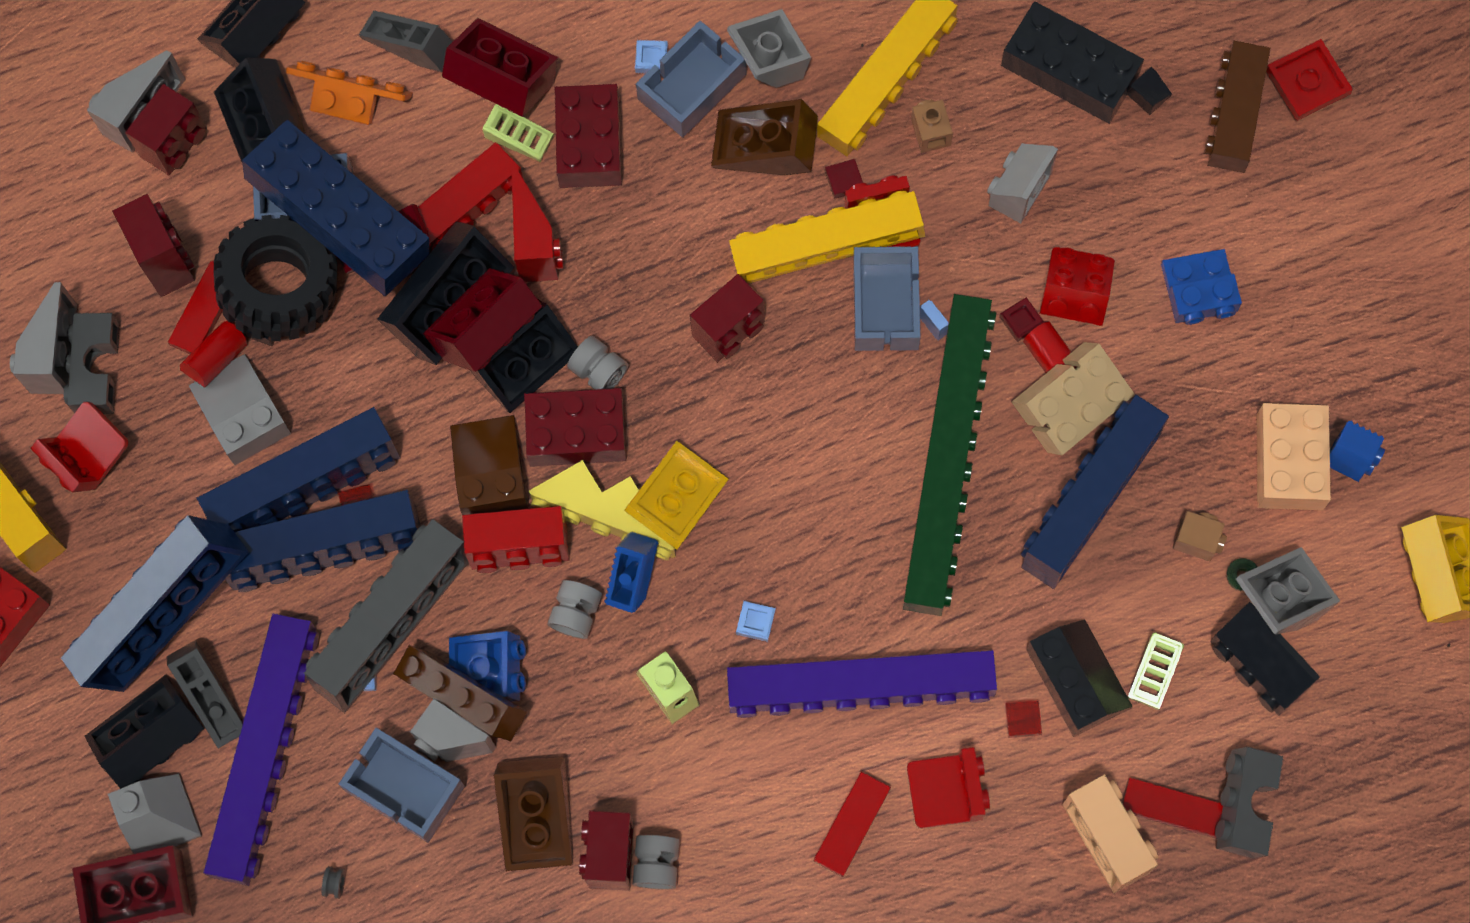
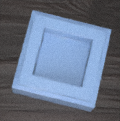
[635,40,668,74]
[920,300,949,341]
[736,601,776,642]

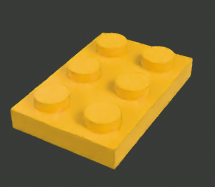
[624,441,729,550]

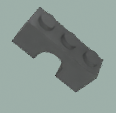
[64,313,120,414]
[1215,747,1283,858]

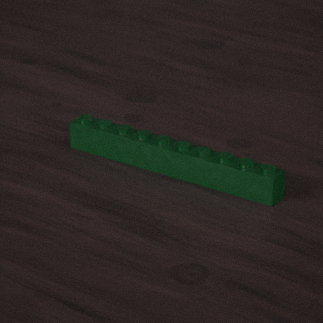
[903,294,996,616]

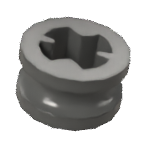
[322,866,346,899]

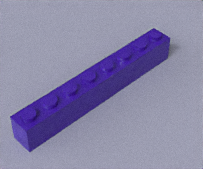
[204,613,319,886]
[727,650,997,718]

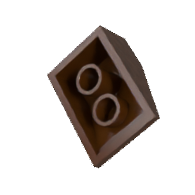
[711,99,818,175]
[450,415,528,515]
[493,756,573,871]

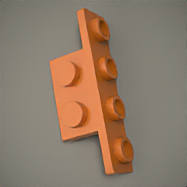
[286,61,413,125]

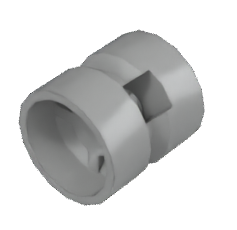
[567,335,628,390]
[547,580,602,639]
[632,835,680,889]

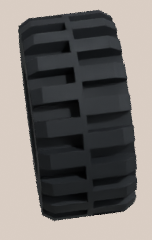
[214,215,337,341]

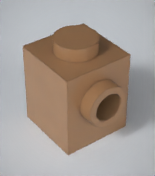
[911,100,953,153]
[1173,511,1227,562]

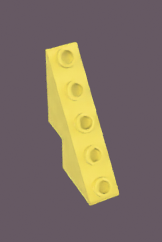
[529,460,676,560]

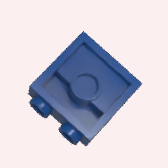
[1161,249,1242,325]
[449,631,526,702]

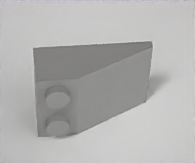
[87,50,185,153]
[10,282,77,394]
[189,354,291,465]
[1236,547,1340,634]

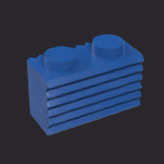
[1330,420,1386,482]
[604,532,658,613]

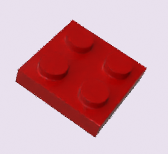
[1266,39,1353,121]

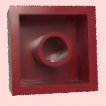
[125,84,207,176]
[690,274,765,363]
[579,811,634,891]

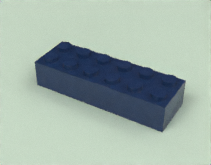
[242,120,429,297]
[1021,395,1169,589]
[197,407,400,532]
[225,490,421,592]
[61,515,249,692]

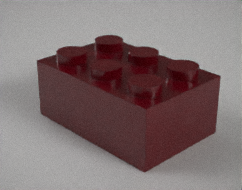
[442,18,558,117]
[555,84,622,188]
[112,194,195,297]
[423,268,542,372]
[524,388,626,467]
[72,845,193,923]

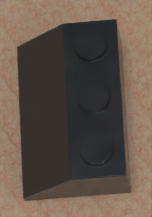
[197,0,306,68]
[214,57,307,162]
[471,299,578,413]
[1211,602,1320,716]
[1026,620,1133,737]
[84,675,204,789]

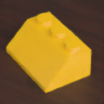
[1401,515,1470,623]

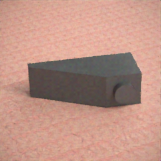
[359,10,453,72]
[166,640,243,748]

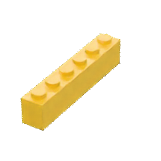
[817,0,958,157]
[729,191,925,284]

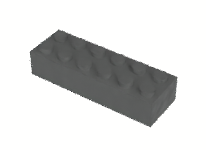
[304,519,469,713]

